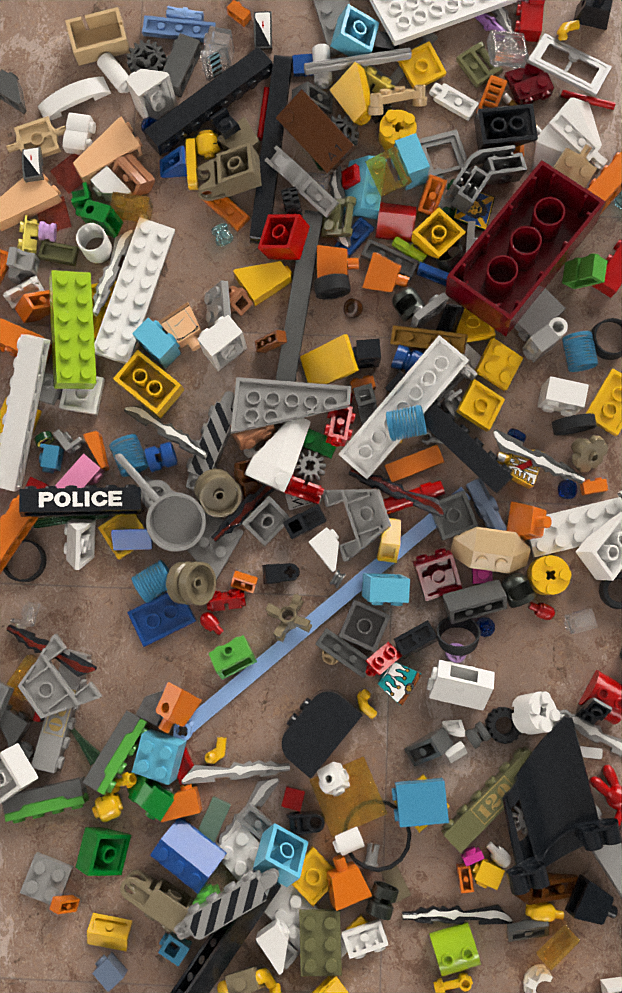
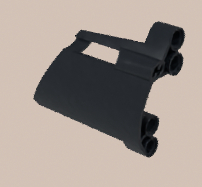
[502,715,622,895]

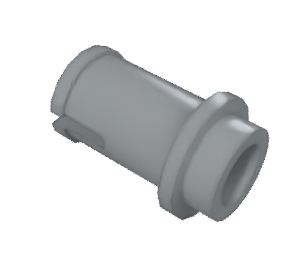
[363,843,380,867]

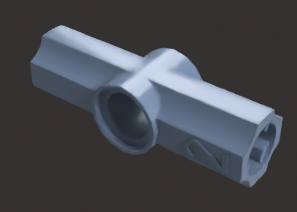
[466,478,507,531]

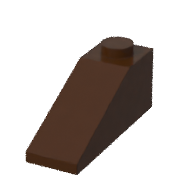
[515,873,578,905]

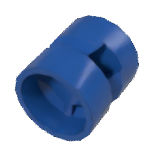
[391,344,424,373]
[145,441,178,472]

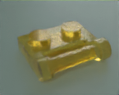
[365,147,412,198]

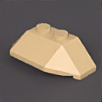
[450,527,531,573]

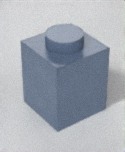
[92,952,128,992]

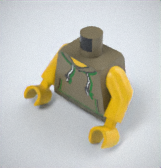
[217,964,281,993]

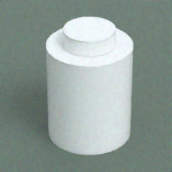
[548,317,568,339]
[333,826,365,856]

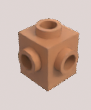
[229,286,253,316]

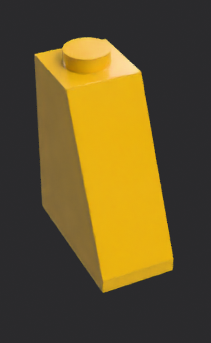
[330,62,372,126]
[233,261,292,306]

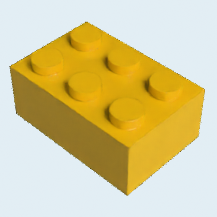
[113,350,184,419]

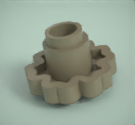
[571,435,608,472]

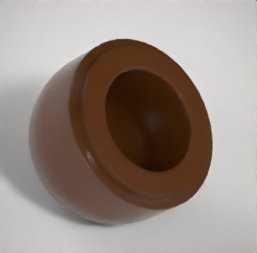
[343,298,363,318]

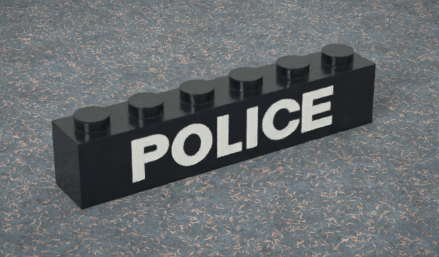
[19,484,141,517]

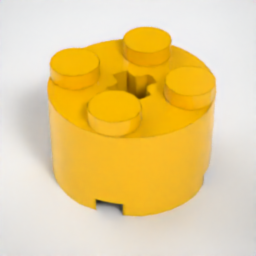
[378,110,417,155]
[527,555,572,595]

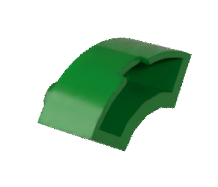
[127,774,174,821]

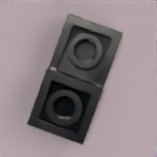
[575,697,612,725]

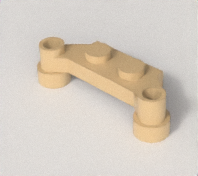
[368,85,427,115]

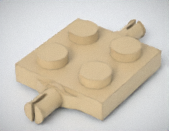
[6,116,66,158]
[554,144,597,188]

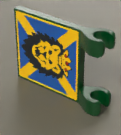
[443,179,495,231]

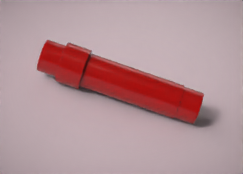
[383,480,445,515]

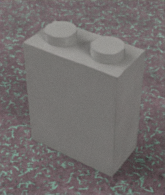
[514,288,566,341]

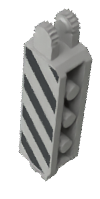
[186,391,234,491]
[174,867,279,940]

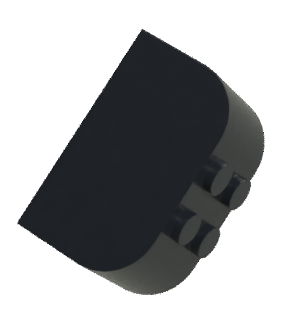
[282,689,363,779]

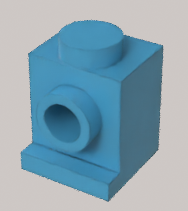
[39,443,64,474]
[158,931,192,967]

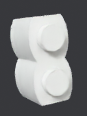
[63,112,96,155]

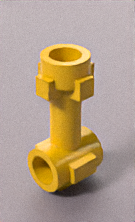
[112,772,137,793]
[433,972,473,993]

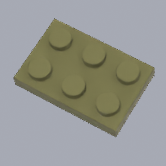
[299,909,342,977]

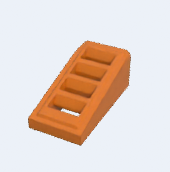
[476,75,507,113]
[83,431,110,471]

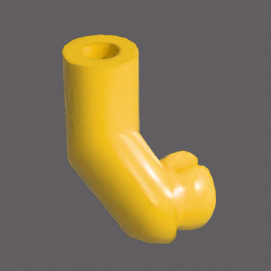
[557,20,580,41]
[357,689,377,719]
[204,737,227,764]

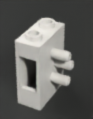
[427,660,494,711]

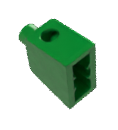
[76,200,124,238]

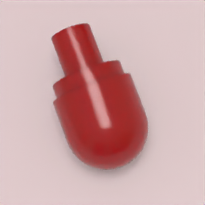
[528,601,555,620]
[200,612,224,636]

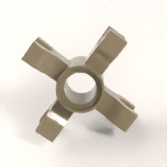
[265,594,312,642]

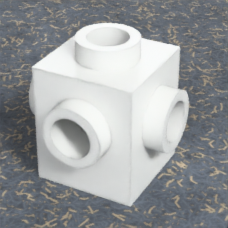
[317,762,350,796]

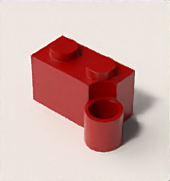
[514,0,545,42]

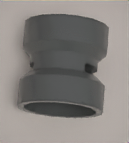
[465,721,492,749]

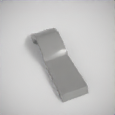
[264,145,339,218]

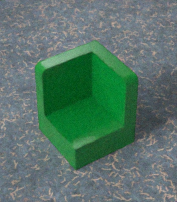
[71,182,93,210]

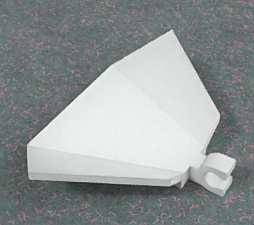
[532,98,608,170]

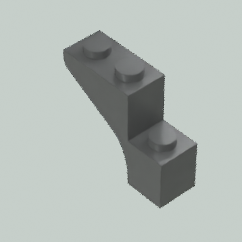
[0,702,35,763]

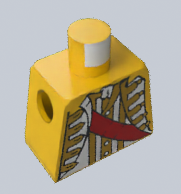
[496,450,545,489]

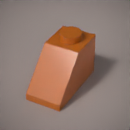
[15,290,50,323]
[161,784,203,822]

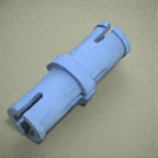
[166,6,204,21]

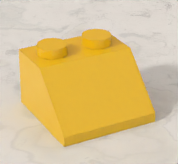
[411,207,466,259]

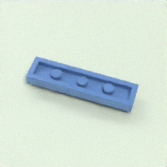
[142,15,216,43]

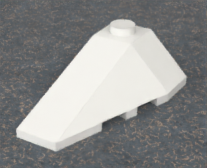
[245,418,311,492]

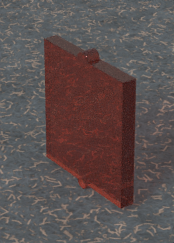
[50,154,83,194]
[37,196,72,232]

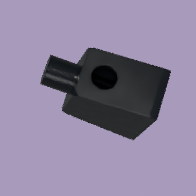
[573,0,613,30]
[565,874,618,925]

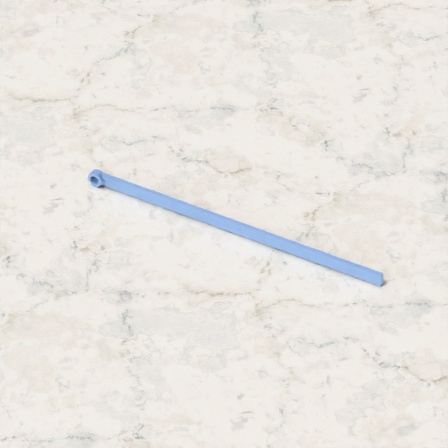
[173,487,471,740]

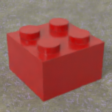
[258,214,310,260]

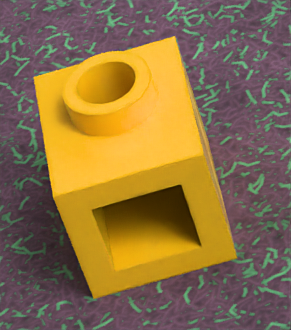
[471,858,505,890]

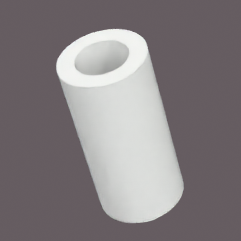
[312,44,333,89]
[97,52,130,93]

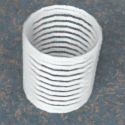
[76,223,112,263]

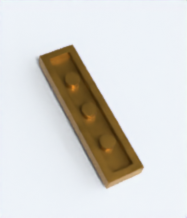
[390,325,468,354]

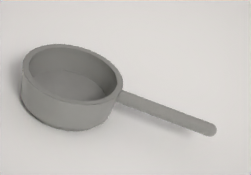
[115,453,206,551]

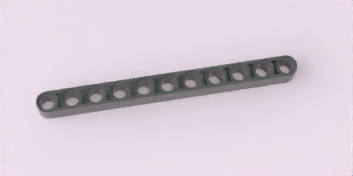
[276,210,323,382]

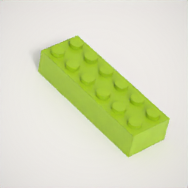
[49,270,97,389]

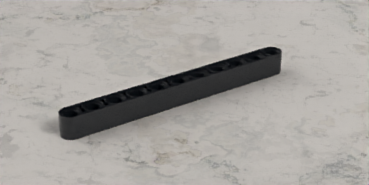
[250,55,293,244]

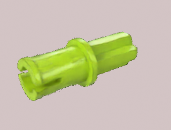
[392,237,428,264]

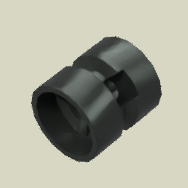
[366,881,399,920]

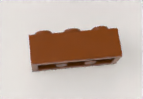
[255,330,287,353]

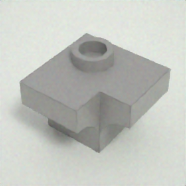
[6,247,40,284]
[39,372,63,405]

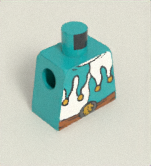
[377,662,422,706]

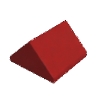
[375,202,417,243]

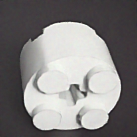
[512,692,560,735]

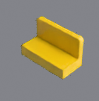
[87,913,132,951]

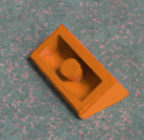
[416,174,448,216]

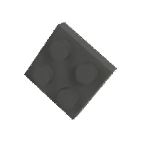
[428,490,478,540]

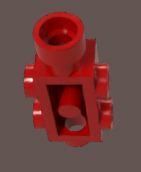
[324,393,356,447]

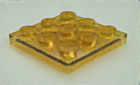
[309,756,388,838]

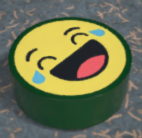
[34,431,54,447]

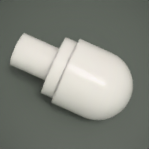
[486,841,511,868]

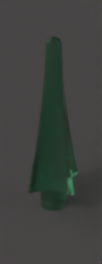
[70,728,101,766]

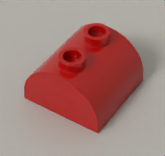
[578,670,622,725]

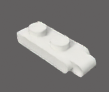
[429,83,479,121]

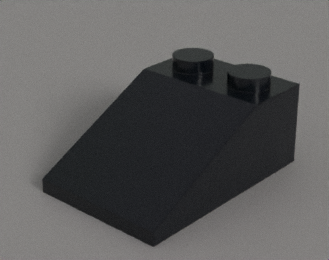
[474,104,538,150]

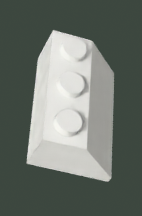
[125,69,178,126]

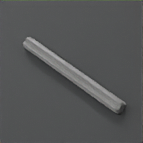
[304,48,412,75]

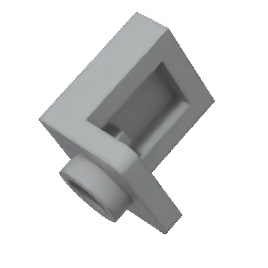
[441,389,462,420]

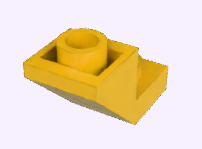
[377,518,401,563]

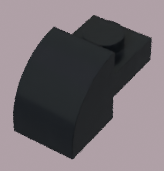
[209,107,241,140]
[283,504,327,539]

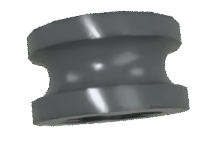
[329,570,346,589]

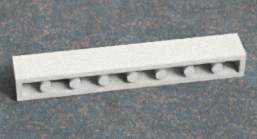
[0,334,51,492]

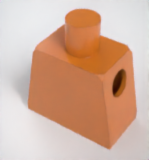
[317,245,359,278]
[362,252,410,292]
[507,501,552,540]
[156,682,202,733]
[327,855,372,911]

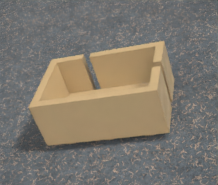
[65,7,130,66]

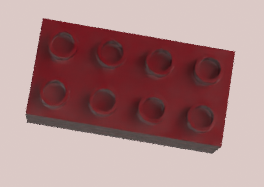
[445,160,606,337]

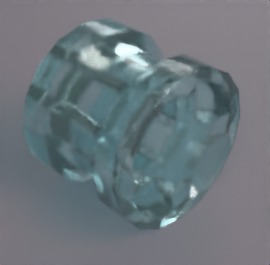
[211,223,234,246]

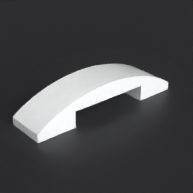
[38,76,111,121]

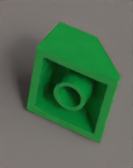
[75,827,131,876]

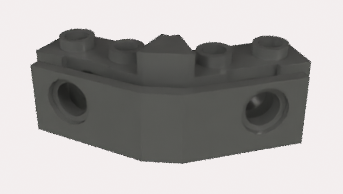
[446,145,527,214]

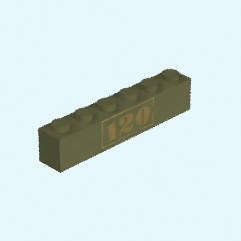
[441,746,532,853]

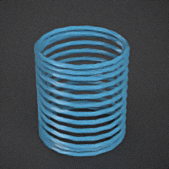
[562,331,599,372]
[386,404,427,441]
[109,434,149,477]
[131,560,169,603]

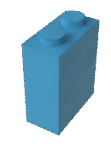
[391,778,449,827]

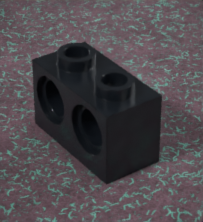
[352,338,381,369]

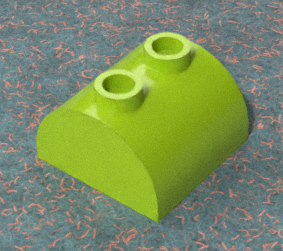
[429,922,481,977]

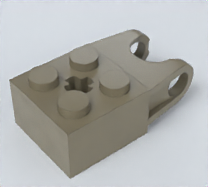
[197,142,262,201]
[120,869,194,933]

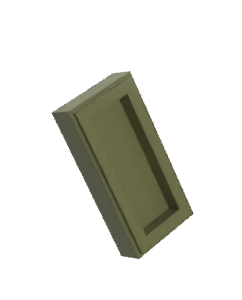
[38,240,79,266]

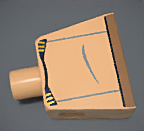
[158,302,202,351]

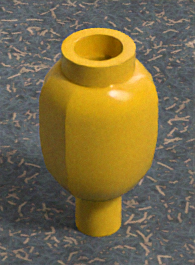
[525,902,564,922]

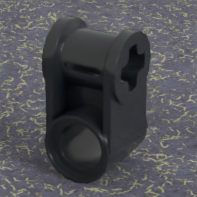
[262,563,300,584]
[286,810,325,836]

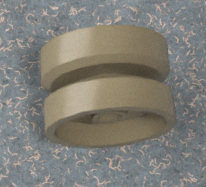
[194,469,242,517]
[166,561,216,605]

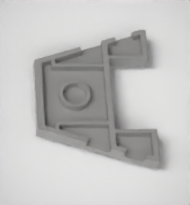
[322,489,391,562]
[18,634,102,718]

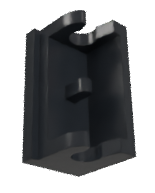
[394,620,438,659]

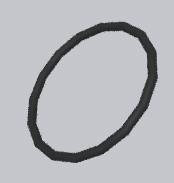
[343,799,412,872]

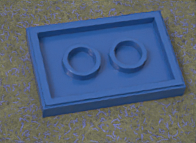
[127,593,197,647]

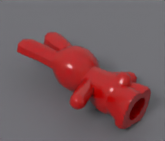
[589,765,622,827]

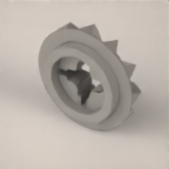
[141,480,172,508]

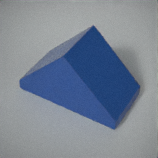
[159,145,187,178]

